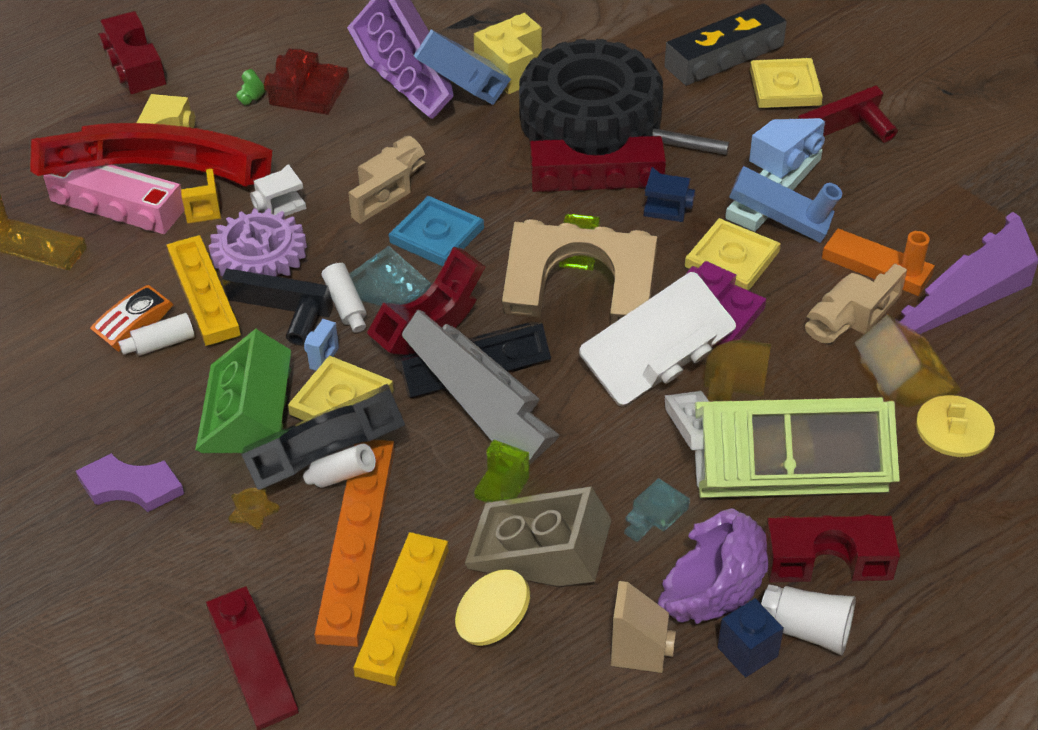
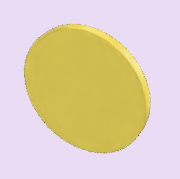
[916,395,995,457]
[455,569,530,646]

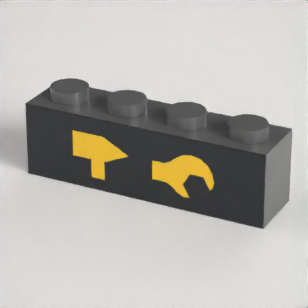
[665,3,787,86]

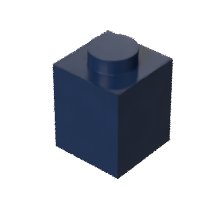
[718,598,784,678]

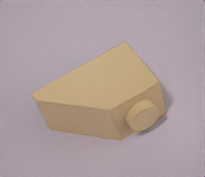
[611,581,676,673]

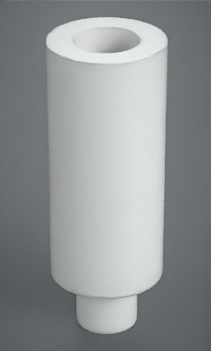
[321,263,367,333]
[118,313,195,356]
[303,444,376,488]

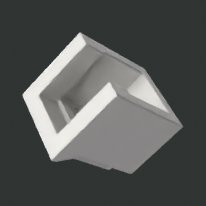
[250,164,306,216]

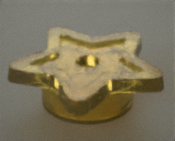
[228,488,280,530]

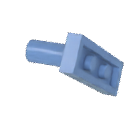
[729,166,842,243]

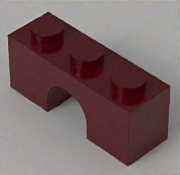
[98,11,166,94]
[765,514,900,583]

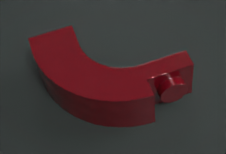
[367,247,486,354]

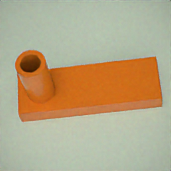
[822,228,935,296]

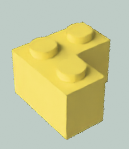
[474,13,542,94]

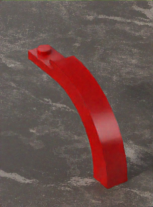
[30,123,273,186]

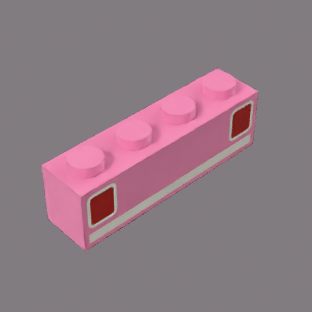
[43,165,184,234]

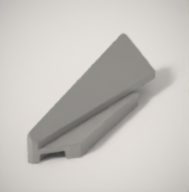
[402,310,560,471]

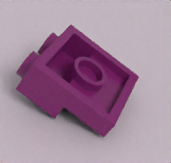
[687,261,766,352]

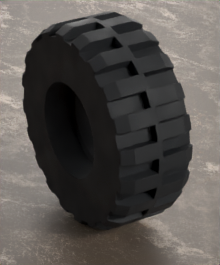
[519,39,664,155]

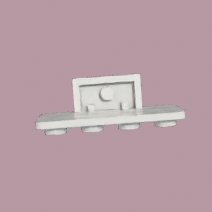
[579,272,736,407]

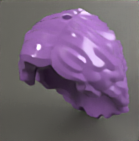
[658,508,768,624]

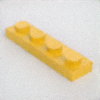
[166,235,241,346]
[353,532,449,686]

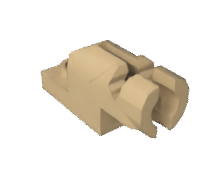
[348,136,426,224]
[805,263,907,343]

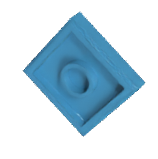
[389,196,484,266]

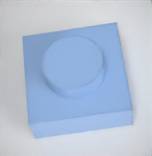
[304,319,339,371]

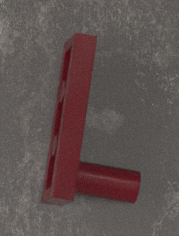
[798,85,898,143]

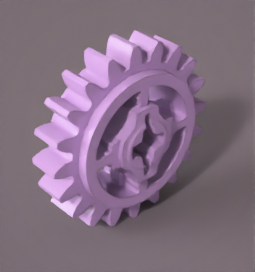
[209,208,307,277]

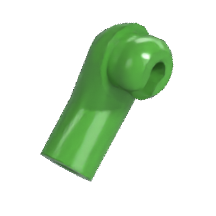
[236,69,265,105]

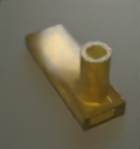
[0,195,87,270]

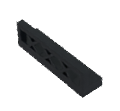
[394,321,551,397]

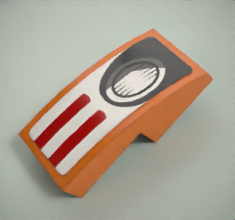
[90,285,173,352]

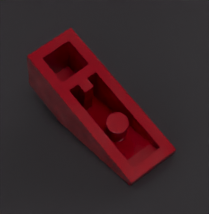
[206,586,299,730]

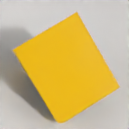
[181,169,221,223]

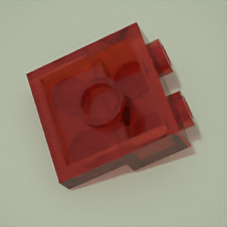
[264,48,349,115]

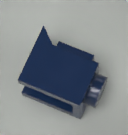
[643,167,696,222]

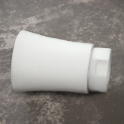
[761,584,856,656]

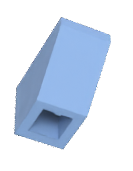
[749,118,825,178]

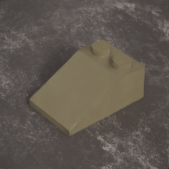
[465,486,611,586]

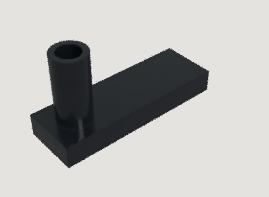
[222,268,333,346]

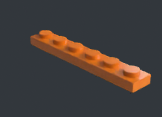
[314,440,395,647]

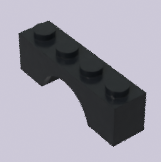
[241,383,405,490]

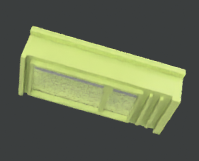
[695,397,900,498]

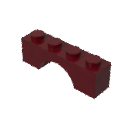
[530,136,666,192]

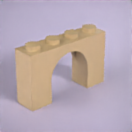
[502,220,657,325]

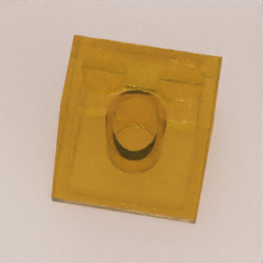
[854,314,961,407]

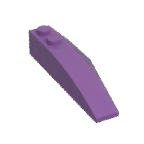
[347,0,453,119]

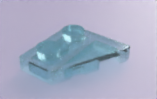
[350,246,431,305]

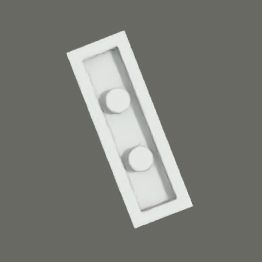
[665,391,709,487]

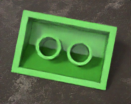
[195,329,291,453]

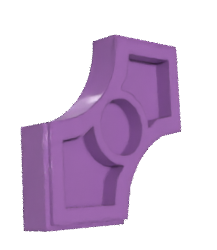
[76,453,184,512]

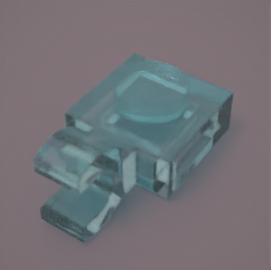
[624,478,690,542]

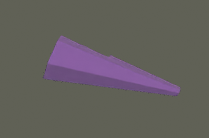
[877,212,1038,348]

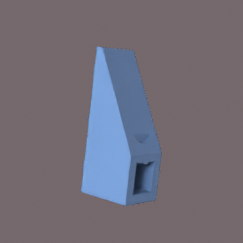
[414,29,511,105]

